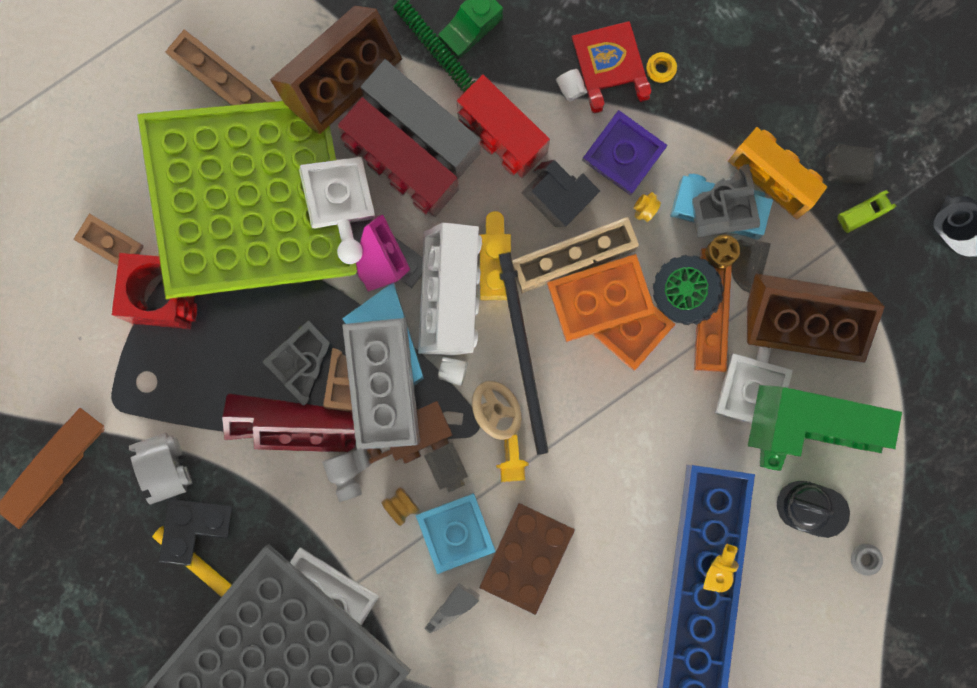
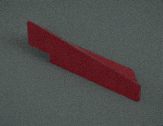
[222,394,356,452]

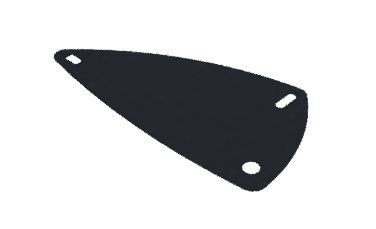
[111,279,480,439]

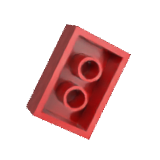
[457,75,550,178]

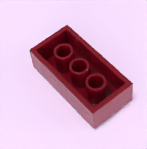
[338,97,459,217]

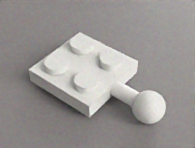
[299,157,375,264]
[715,346,793,424]

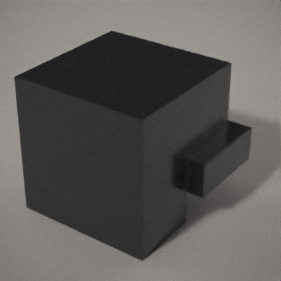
[521,159,600,227]

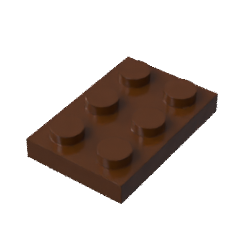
[479,503,575,615]

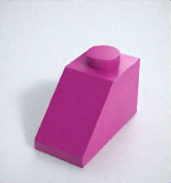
[356,214,410,292]

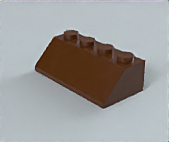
[270,6,403,134]
[747,273,885,363]

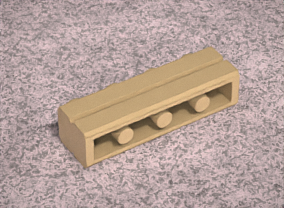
[512,217,639,294]

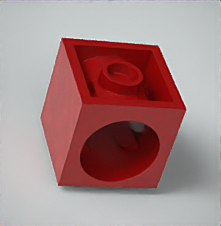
[111,253,197,329]

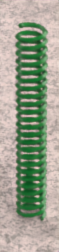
[393,0,476,93]

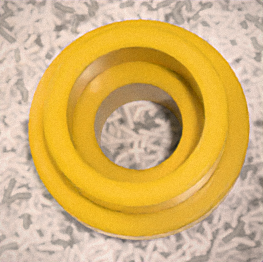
[646,52,677,83]
[633,192,661,222]

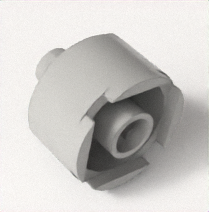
[129,433,193,505]

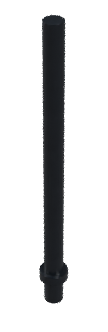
[498,252,549,455]

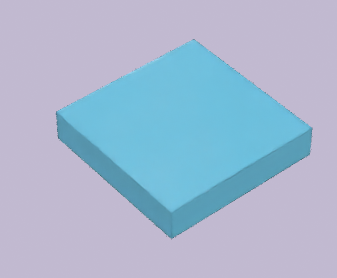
[416,493,496,574]

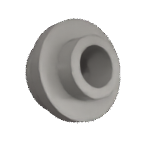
[851,544,883,576]

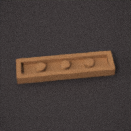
[165,29,275,105]

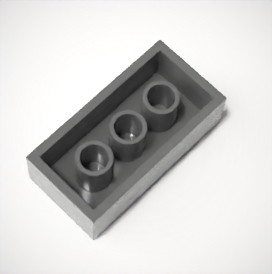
[361,59,481,179]

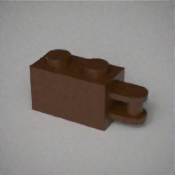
[367,401,453,464]

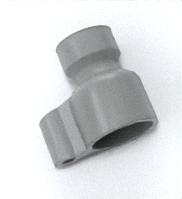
[322,449,371,502]

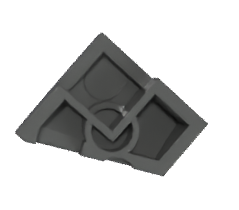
[692,164,760,238]
[262,320,330,406]
[424,583,479,633]

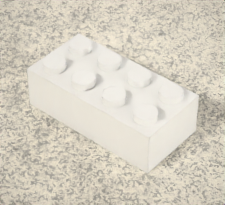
[418,223,482,356]

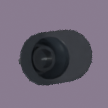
[934,195,977,257]
[777,481,850,538]

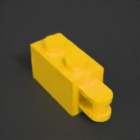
[480,211,511,301]

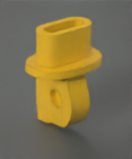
[496,435,529,482]
[703,544,739,592]

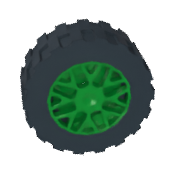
[653,255,724,325]

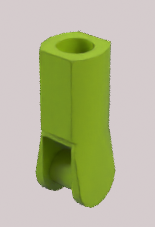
[838,190,896,233]

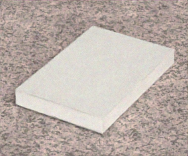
[290,547,379,625]

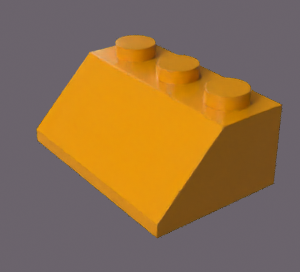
[728,127,827,220]

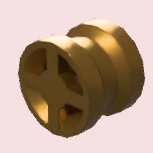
[705,235,740,269]
[381,487,420,526]

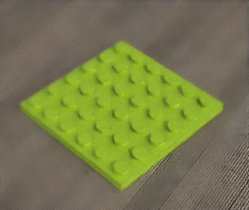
[137,101,357,299]

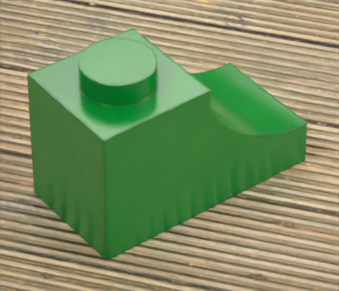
[438,0,503,59]

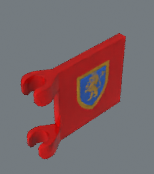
[572,21,651,113]

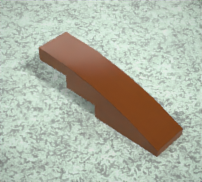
[0,408,105,529]

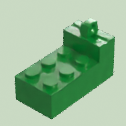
[748,385,902,471]

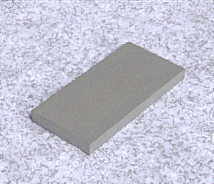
[342,318,420,450]

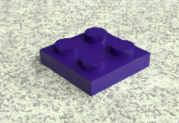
[582,110,668,196]

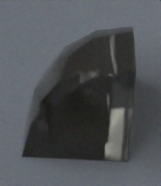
[731,239,771,293]

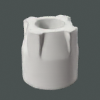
[556,69,587,102]
[438,357,468,386]

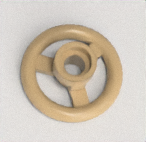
[472,381,522,440]

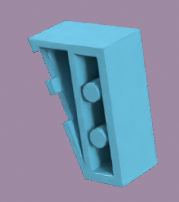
[342,283,424,386]

